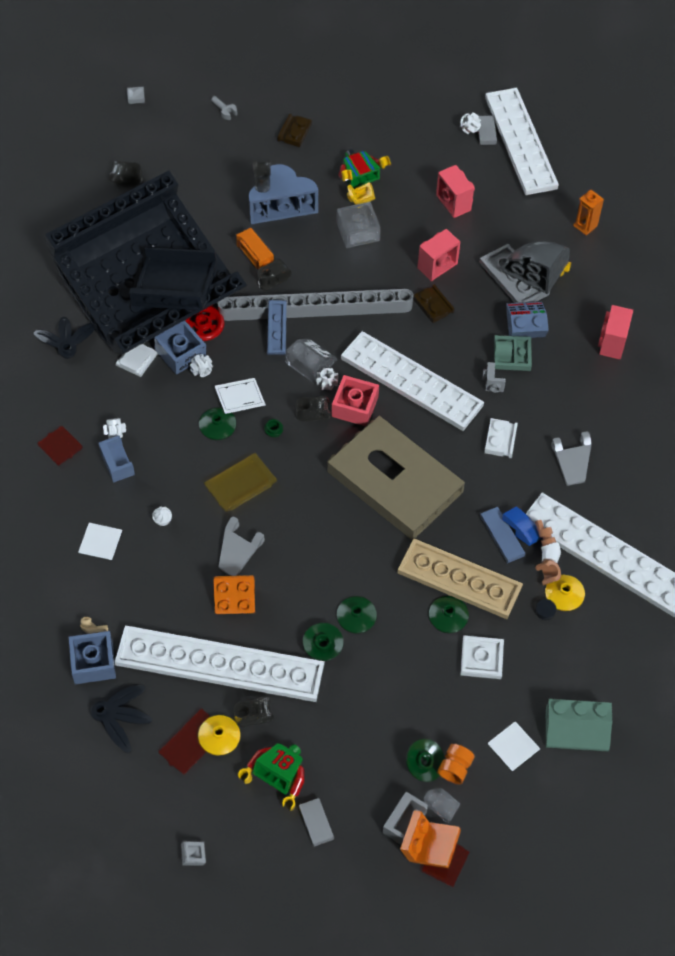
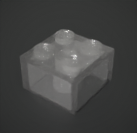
[337,202,381,248]

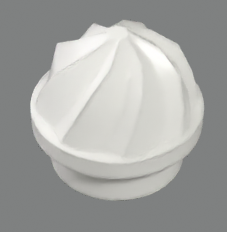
[152,506,172,526]

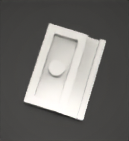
[485,418,518,458]

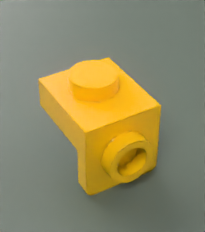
[347,182,376,207]

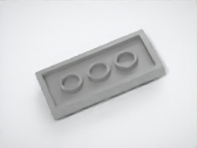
[479,244,550,303]

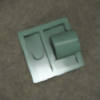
[494,335,532,371]

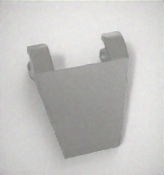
[551,431,591,486]
[218,517,265,576]

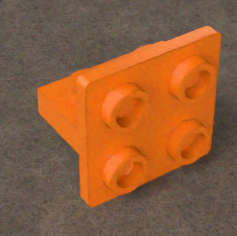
[214,575,255,614]

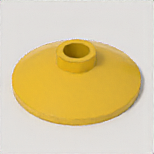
[545,575,585,611]
[198,715,240,756]

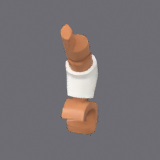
[535,520,561,585]

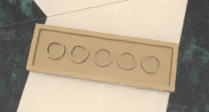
[398,539,523,619]

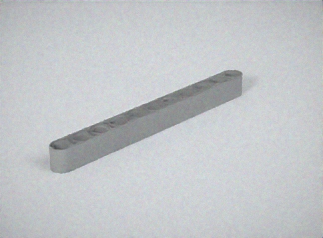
[218,289,413,321]

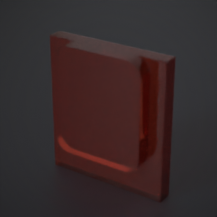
[422,844,470,887]

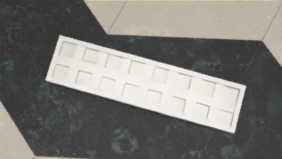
[485,88,559,195]
[341,331,484,431]

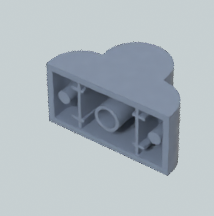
[249,164,318,224]

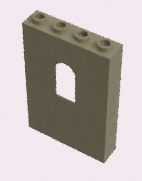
[327,416,465,541]

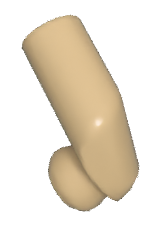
[80,617,108,634]

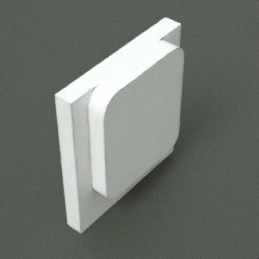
[116,344,158,377]

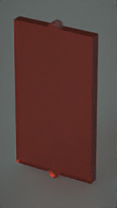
[159,708,223,775]

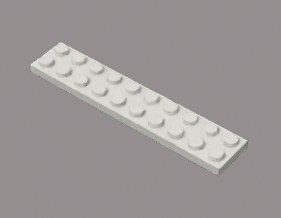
[526,493,675,618]
[115,626,324,702]

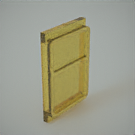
[204,453,277,512]

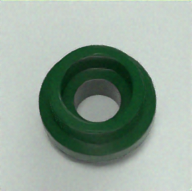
[264,419,283,437]

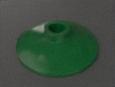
[199,408,236,440]
[337,596,377,634]
[429,596,469,633]
[303,623,344,661]
[406,739,445,782]

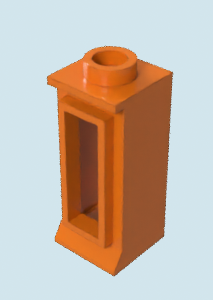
[573,190,604,235]
[236,228,274,274]

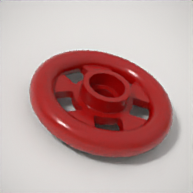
[185,306,225,341]

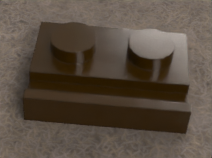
[277,114,312,147]
[413,284,455,323]

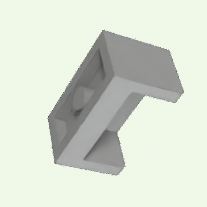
[383,792,428,845]

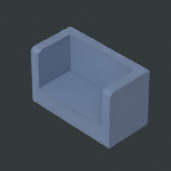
[98,436,135,483]

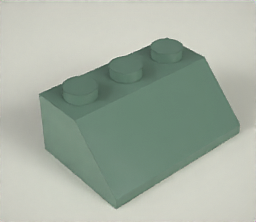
[546,699,612,752]

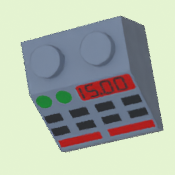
[506,302,549,338]

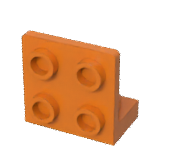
[400,810,461,868]

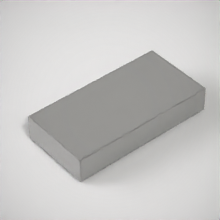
[478,116,497,145]
[299,798,334,847]

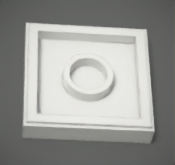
[460,635,504,679]

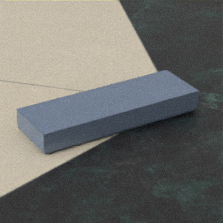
[267,300,287,355]
[480,507,525,563]

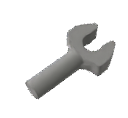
[211,96,237,120]

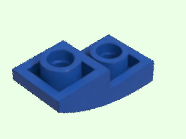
[502,506,542,546]

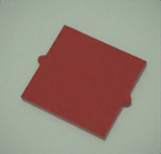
[37,426,83,466]

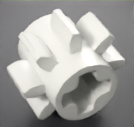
[460,112,481,134]
[190,354,213,377]
[316,368,338,391]
[103,418,126,439]

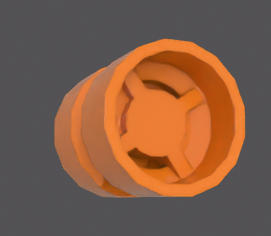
[438,744,475,784]

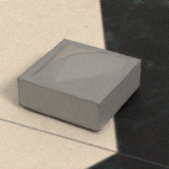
[127,87,145,104]
[181,841,206,866]

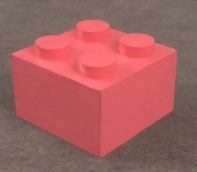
[436,165,475,218]
[418,229,460,281]
[597,305,633,360]
[332,375,379,426]

